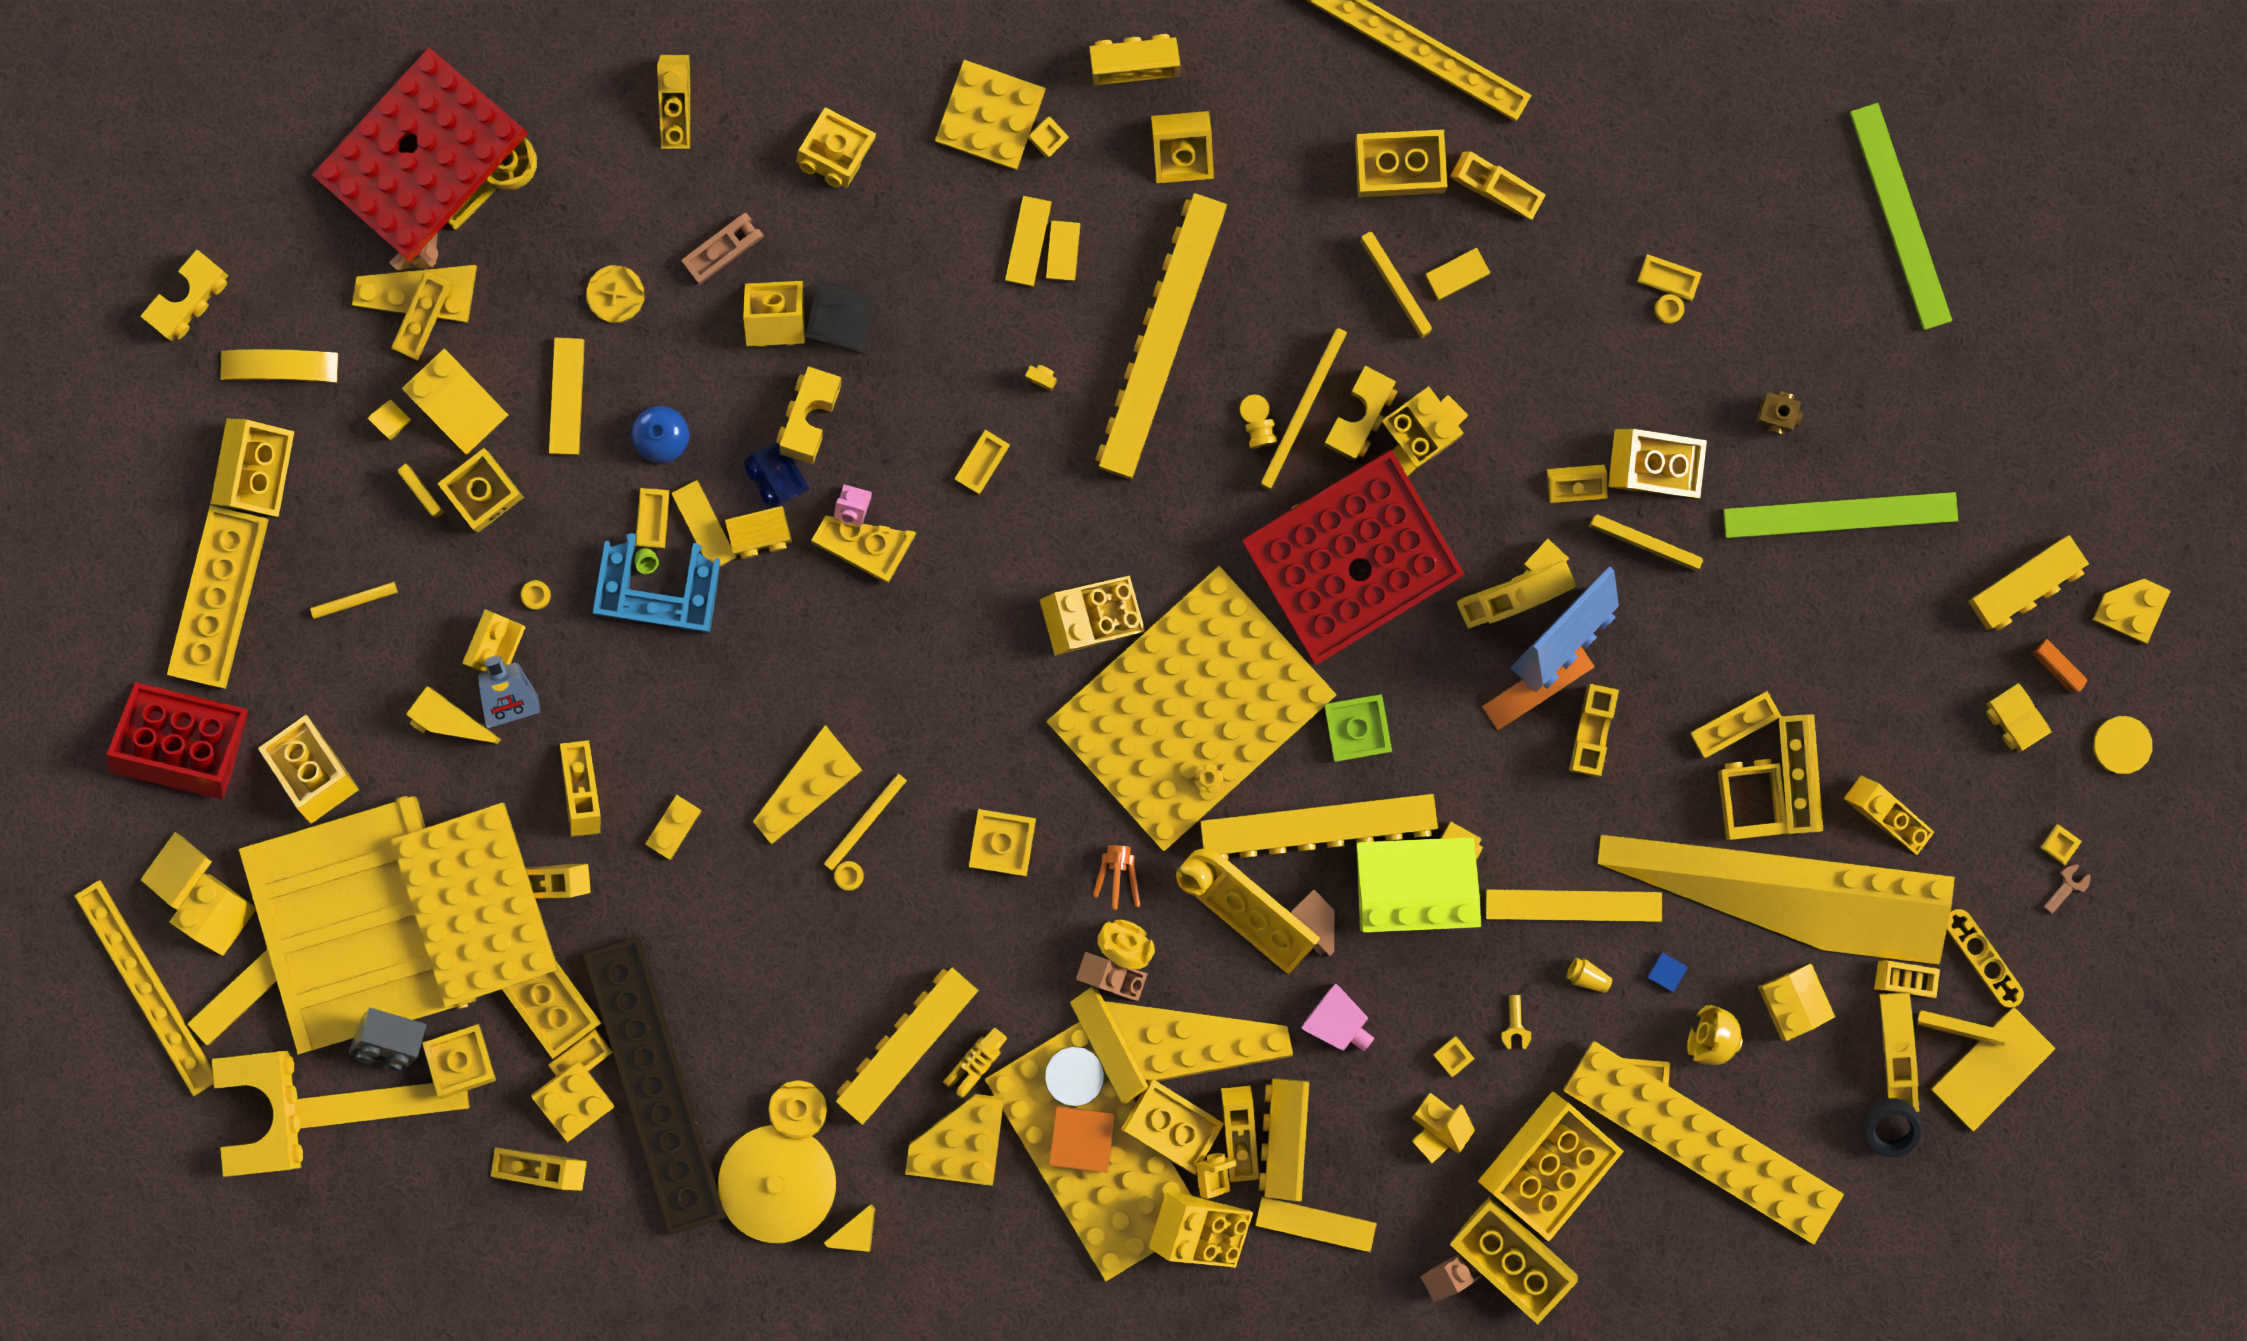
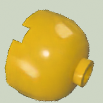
[486,138,537,191]
[1687,1005,1743,1065]

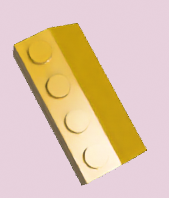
[1259,1078,1309,1201]
[1450,1196,1578,1325]

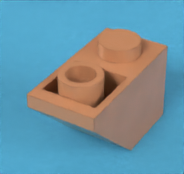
[1290,890,1335,956]
[1076,952,1148,1001]
[1420,1254,1484,1303]

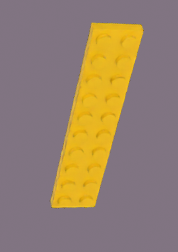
[1562,1041,1844,1244]

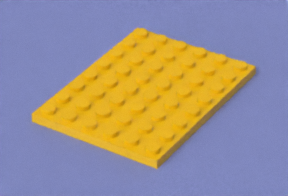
[1046,566,1337,851]

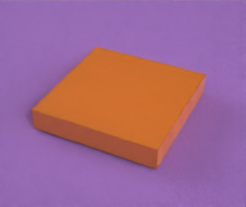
[1049,1106,1115,1173]

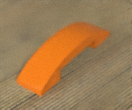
[1482,646,1595,731]

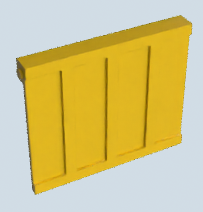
[239,796,476,1054]

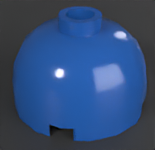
[631,405,690,464]

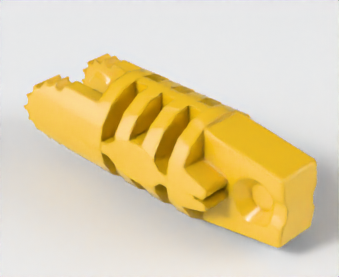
[943,1028,1007,1098]

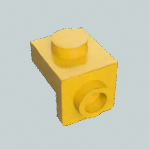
[1196,1153,1237,1199]

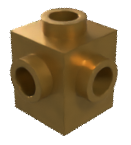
[1756,391,1803,436]

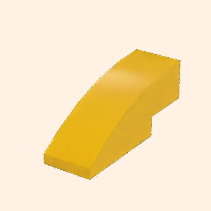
[1450,151,1545,220]

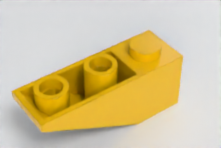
[657,55,690,149]
[1844,775,1934,855]

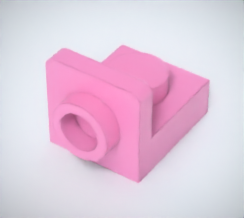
[834,484,872,526]

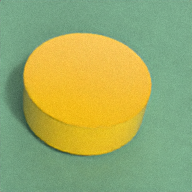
[1654,294,1684,324]
[1240,395,1269,424]
[521,580,551,610]
[834,861,864,891]

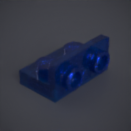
[744,441,810,509]

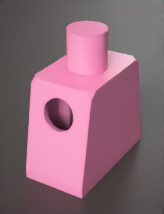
[1301,983,1374,1052]

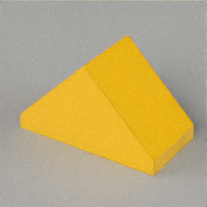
[824,1204,875,1252]

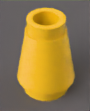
[1566,958,1612,994]

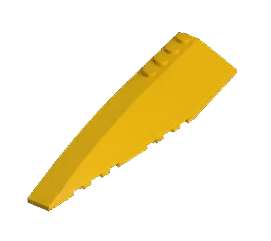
[1597,835,1955,965]

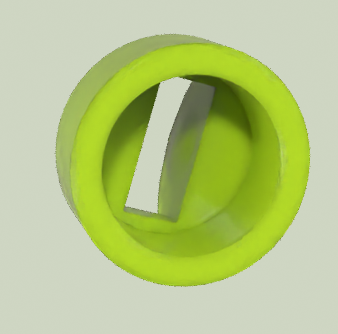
[634,548,659,574]

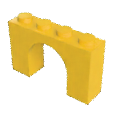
[212,1050,303,1177]

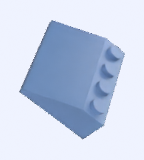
[1510,567,1619,692]

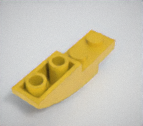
[1456,560,1577,629]
[1880,992,1919,1112]

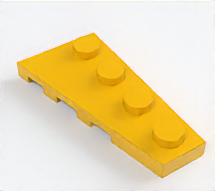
[352,265,477,323]
[753,725,863,844]

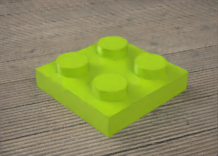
[1324,694,1392,762]

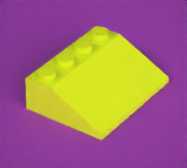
[1356,837,1481,932]

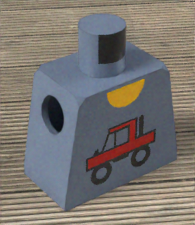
[478,656,541,729]

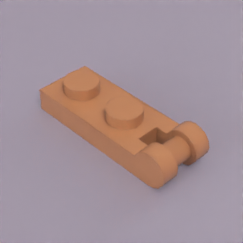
[681,213,764,285]

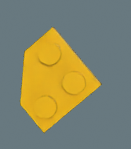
[2092,579,2170,644]

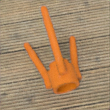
[1093,845,1140,910]

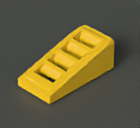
[1874,960,1940,998]

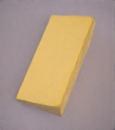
[1547,465,1607,503]

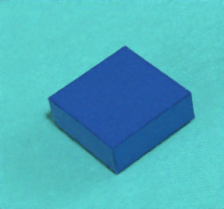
[1647,952,1688,992]

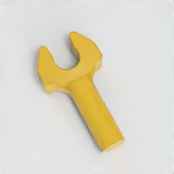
[1501,995,1531,1050]

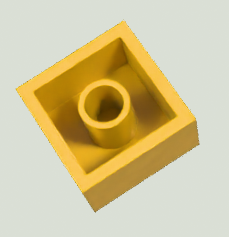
[438,448,524,533]

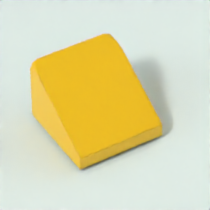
[368,399,411,440]
[1411,1129,1449,1163]

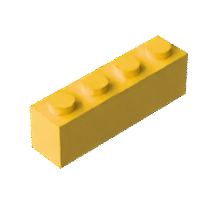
[1968,535,2089,631]
[1779,715,1823,834]

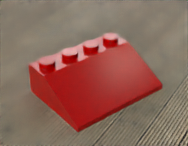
[107,682,248,800]

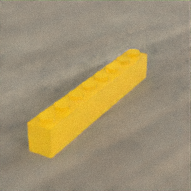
[1200,794,1438,860]

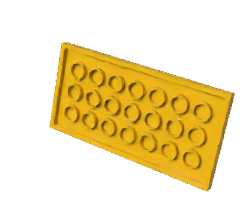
[985,1022,1192,1281]

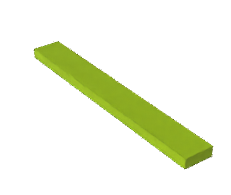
[1849,103,1952,331]
[1723,492,1958,539]

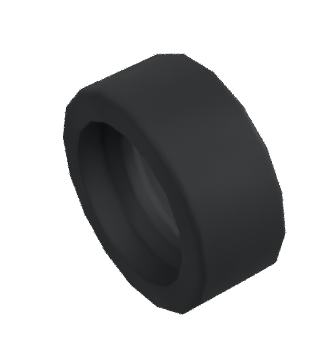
[1864,1098,1921,1157]

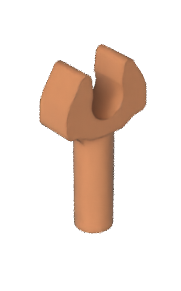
[2043,864,2091,914]

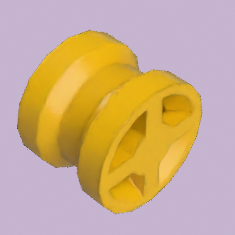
[1245,419,1278,449]

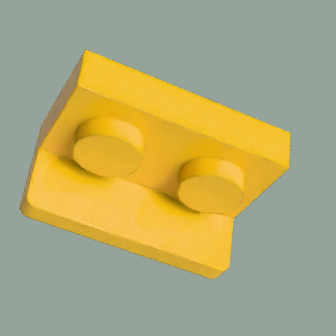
[463,609,525,672]

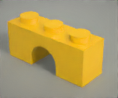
[141,250,229,342]
[1324,366,1398,462]
[776,367,841,465]
[1569,684,1619,777]

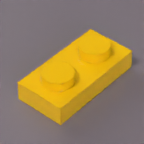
[646,795,702,860]

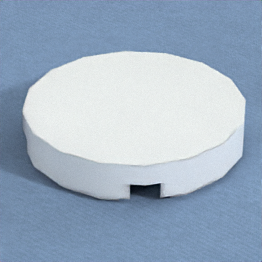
[1045,1047,1104,1106]

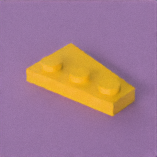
[811,516,916,584]

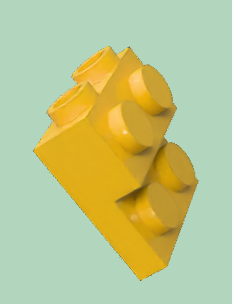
[796,107,876,188]

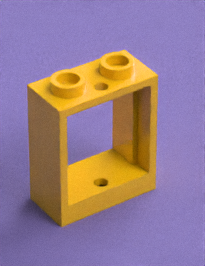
[1718,759,1788,840]

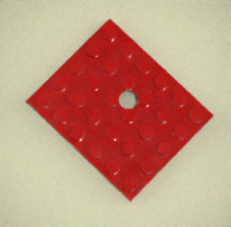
[312,47,528,262]
[1241,449,1465,665]

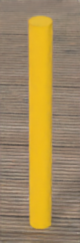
[824,774,907,871]

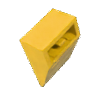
[1040,576,1145,656]
[1148,1192,1253,1267]

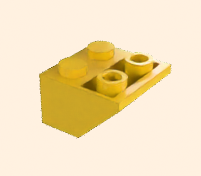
[1382,386,1464,468]

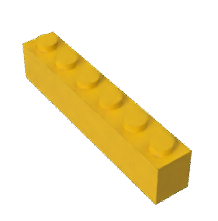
[836,967,979,1125]

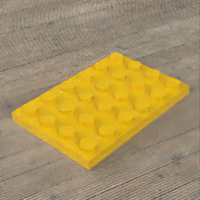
[391,803,559,1008]

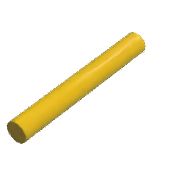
[310,582,398,619]

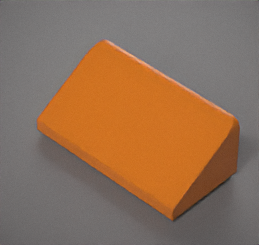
[2032,639,2087,694]

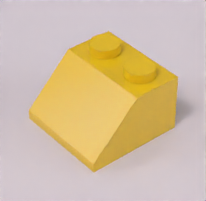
[1151,111,1214,184]
[743,281,805,347]
[169,874,256,956]
[1758,963,1835,1041]

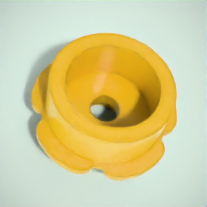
[1194,764,1223,793]

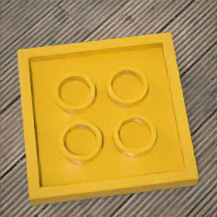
[935,60,1046,171]

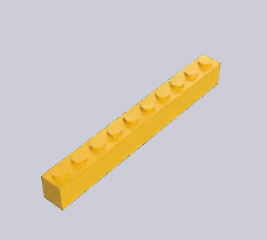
[1095,193,1227,480]

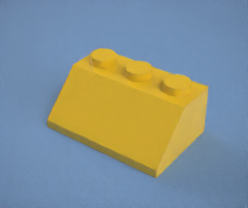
[1090,34,1180,86]
[210,418,294,517]

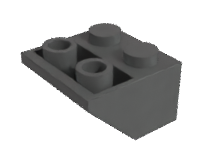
[348,1007,426,1072]

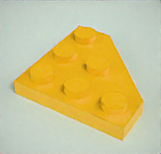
[905,1094,1004,1186]

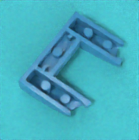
[593,533,721,633]

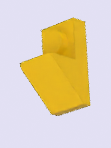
[1412,1093,1475,1154]

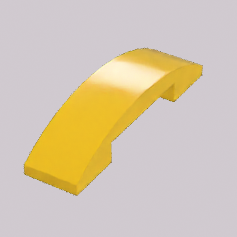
[220,350,338,382]

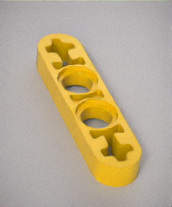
[1947,909,2024,1007]

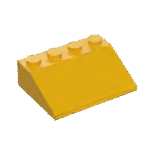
[1478,1091,1624,1241]

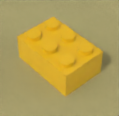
[1355,130,1447,198]

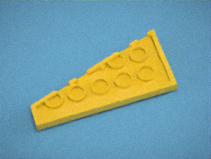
[1104,1001,1293,1083]

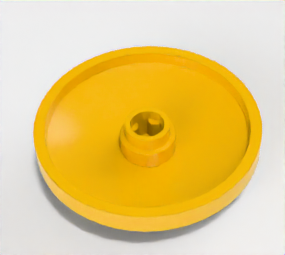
[718,1125,836,1243]

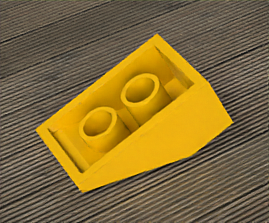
[402,348,508,455]
[1608,429,1707,498]
[258,715,359,824]

